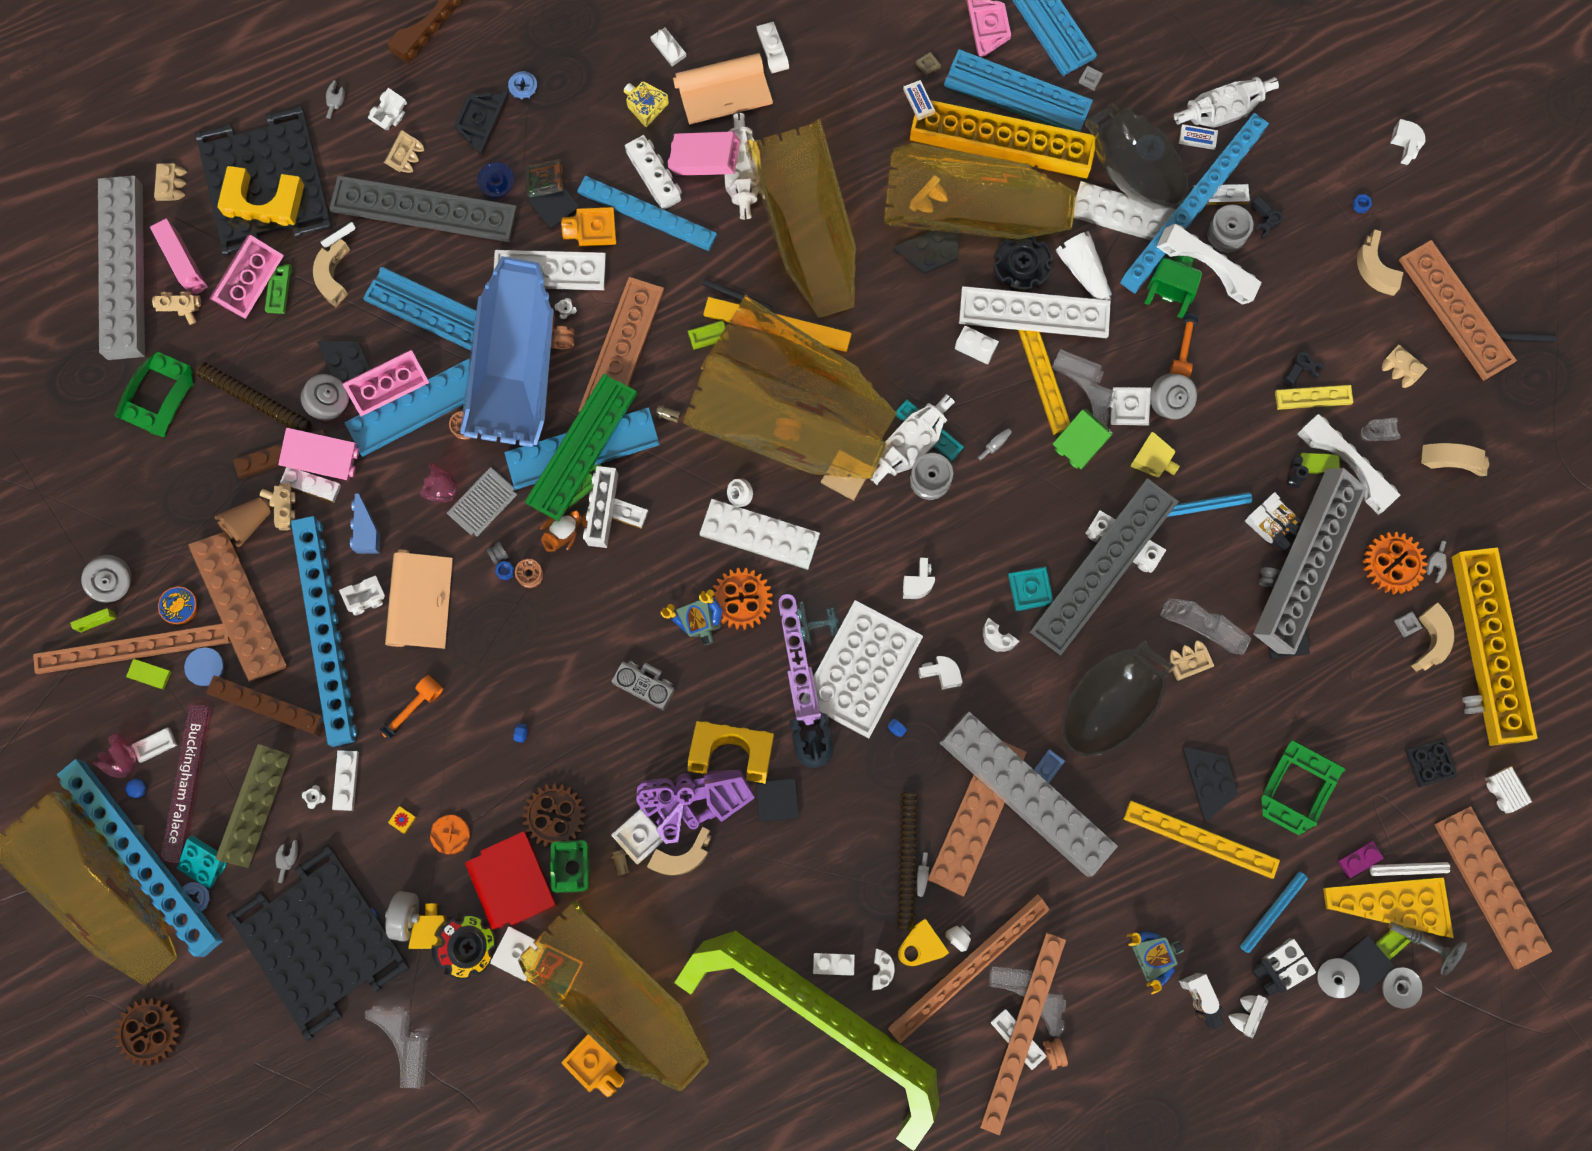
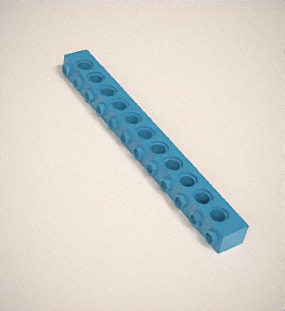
[1120,113,1269,294]
[291,516,358,747]
[57,759,224,957]

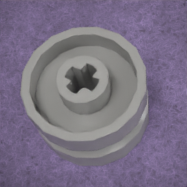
[1207,205,1254,253]
[910,453,953,500]

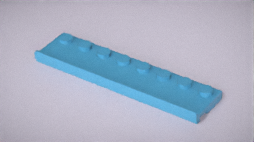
[1012,0,1097,77]
[944,49,1093,132]
[363,267,476,351]
[345,358,470,457]
[504,408,660,490]

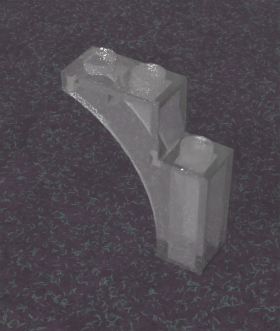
[1052,349,1117,426]
[1160,598,1252,655]
[988,966,1066,1037]
[365,1006,428,1089]

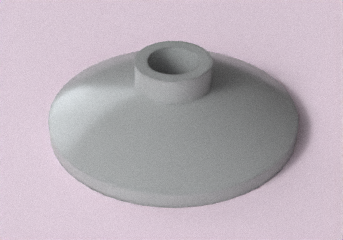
[1318,958,1360,998]
[1382,967,1422,1009]

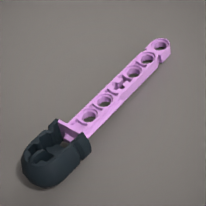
[779,594,833,768]

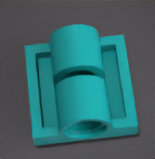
[177,836,227,889]

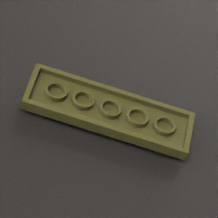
[215,744,290,868]

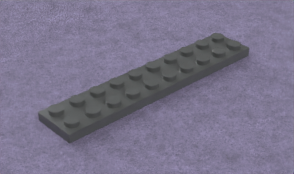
[329,176,517,242]
[1029,478,1179,656]

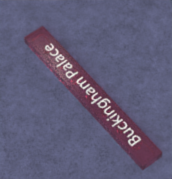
[160,705,211,863]

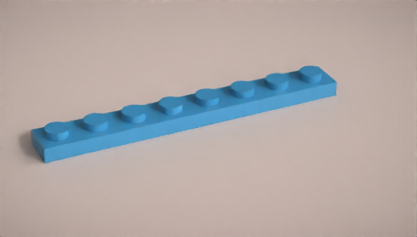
[577,176,717,251]

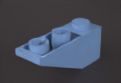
[350,494,381,554]

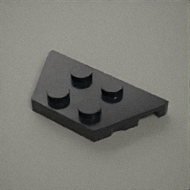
[454,91,509,155]
[893,220,959,274]
[317,341,370,405]
[1182,747,1238,822]

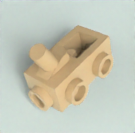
[152,292,201,325]
[260,483,295,530]

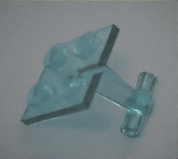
[797,602,838,646]

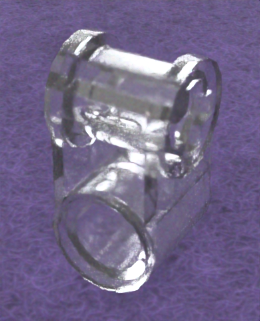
[1361,418,1401,441]

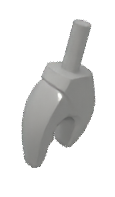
[326,80,345,119]
[978,429,1012,460]
[1426,541,1447,583]
[276,840,298,883]
[916,852,929,897]

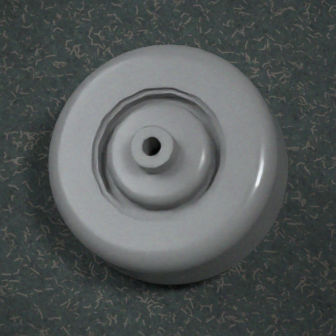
[1150,373,1197,419]
[301,374,349,421]
[81,555,132,603]
[385,891,420,941]

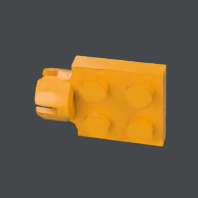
[561,207,616,246]
[561,1032,624,1097]

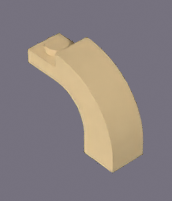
[1357,230,1403,296]
[313,239,350,308]
[1421,443,1489,476]
[1411,603,1454,672]
[647,827,712,875]

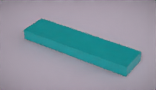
[894,399,964,462]

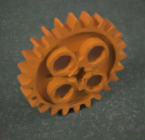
[1362,532,1428,594]
[713,568,773,630]

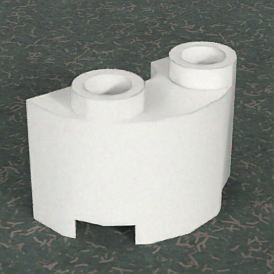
[368,88,407,130]
[339,576,385,615]
[982,618,1019,652]
[871,949,895,990]

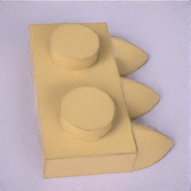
[384,130,424,173]
[154,164,187,201]
[1382,345,1428,388]
[1170,640,1214,681]

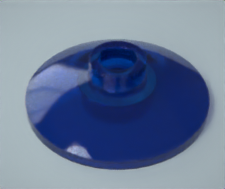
[477,162,514,197]

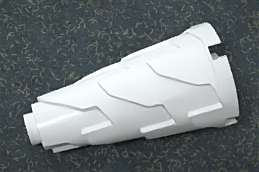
[1056,231,1112,301]

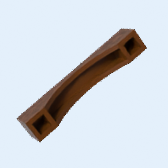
[387,0,462,63]
[206,675,325,737]

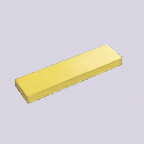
[1275,385,1353,410]

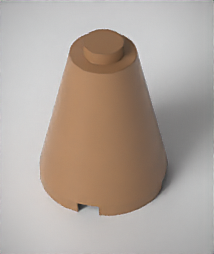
[215,497,271,547]

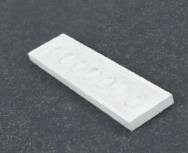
[959,286,1110,338]

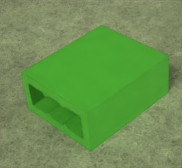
[1053,409,1114,469]

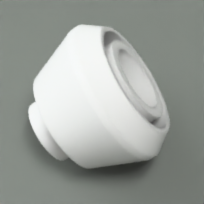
[945,925,971,952]

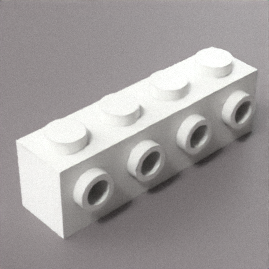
[625,135,682,210]
[583,466,619,548]
[1085,511,1166,573]

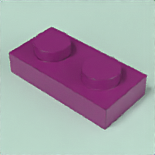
[1338,841,1384,878]

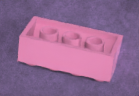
[209,235,284,319]
[342,350,429,416]

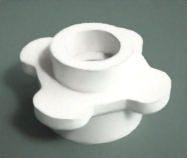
[555,298,577,319]
[302,785,326,809]

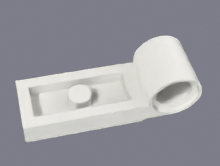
[756,22,789,74]

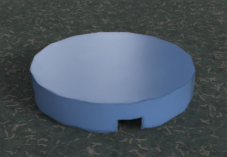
[184,647,225,686]

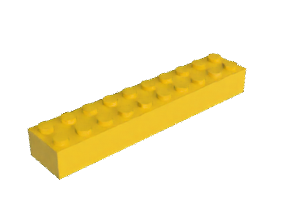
[910,100,1098,179]
[1451,548,1538,746]

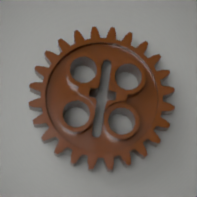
[522,783,587,847]
[113,998,182,1066]

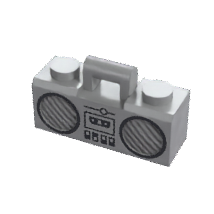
[611,661,675,711]

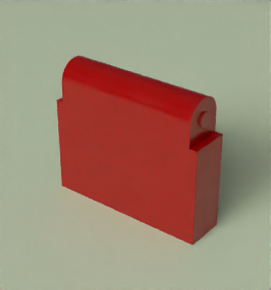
[465,831,557,930]

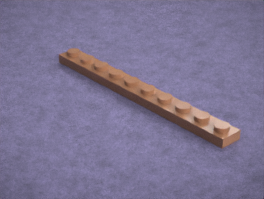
[33,624,231,674]
[887,895,1050,1044]
[980,932,1066,1135]

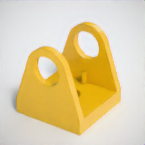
[898,919,949,966]

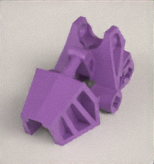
[636,770,755,844]

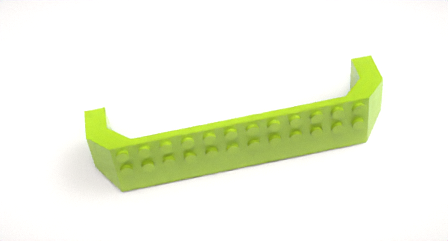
[675,931,939,1151]

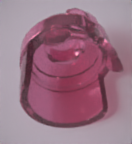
[420,462,457,503]
[93,732,136,778]

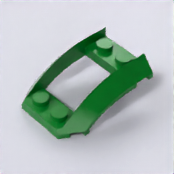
[114,351,194,437]
[1262,739,1345,835]

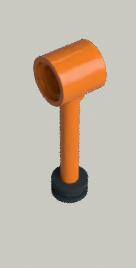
[1169,313,1199,378]
[380,675,443,740]

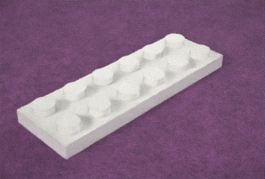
[1070,181,1177,241]
[494,250,606,290]
[700,499,820,570]

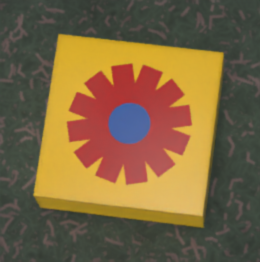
[388,806,417,834]

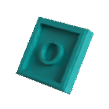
[1008,567,1053,611]

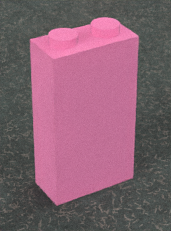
[668,132,741,176]
[150,218,208,295]
[278,428,360,480]

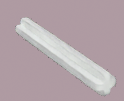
[1370,862,1450,876]

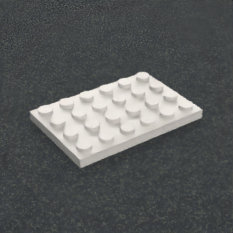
[801,600,923,739]

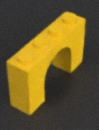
[217,166,304,226]
[688,721,774,784]

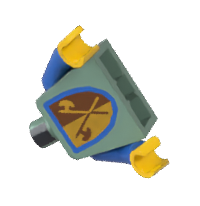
[661,590,723,645]
[1126,931,1184,994]

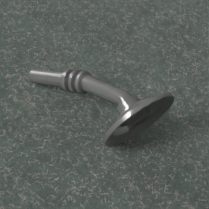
[1388,922,1467,976]

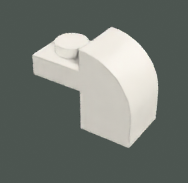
[1390,119,1425,165]
[903,558,935,599]
[918,656,962,690]

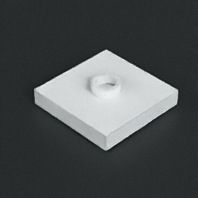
[1110,387,1151,425]
[611,809,667,865]
[490,926,544,981]

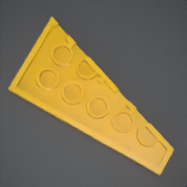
[1323,878,1454,938]

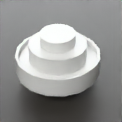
[727,478,753,507]

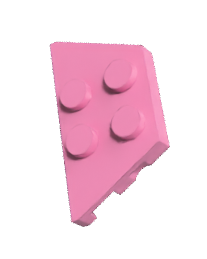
[966,0,1011,58]

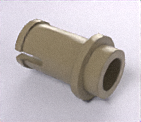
[656,405,681,423]
[611,850,630,876]

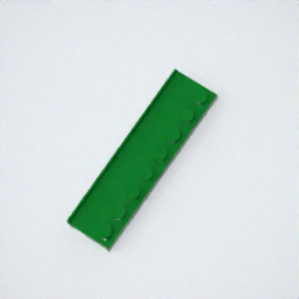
[524,374,637,522]

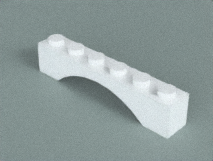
[1157,224,1262,305]
[1298,414,1400,515]

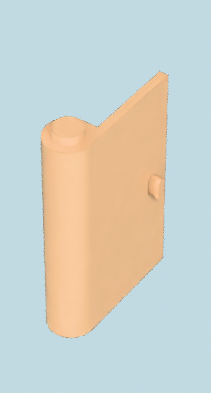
[673,53,773,125]
[385,550,453,649]

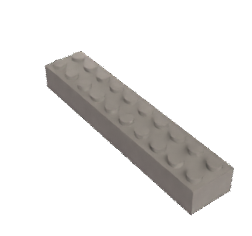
[98,176,145,360]
[1253,468,1367,654]
[940,712,1118,877]

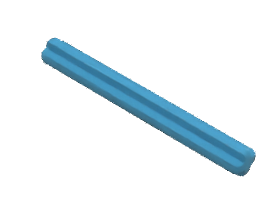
[1167,492,1252,517]
[1240,872,1308,953]

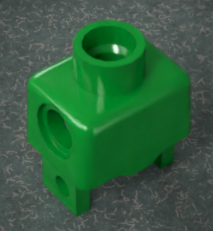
[1144,256,1202,318]
[550,840,590,893]

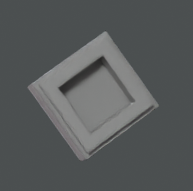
[1079,66,1103,91]
[1394,611,1422,637]

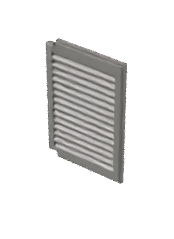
[447,467,517,536]

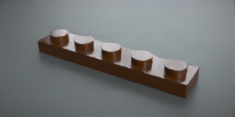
[233,429,327,479]

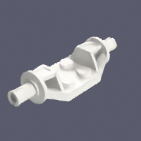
[1174,77,1279,128]
[725,113,762,220]
[868,394,955,485]

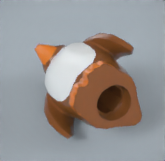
[540,510,582,552]

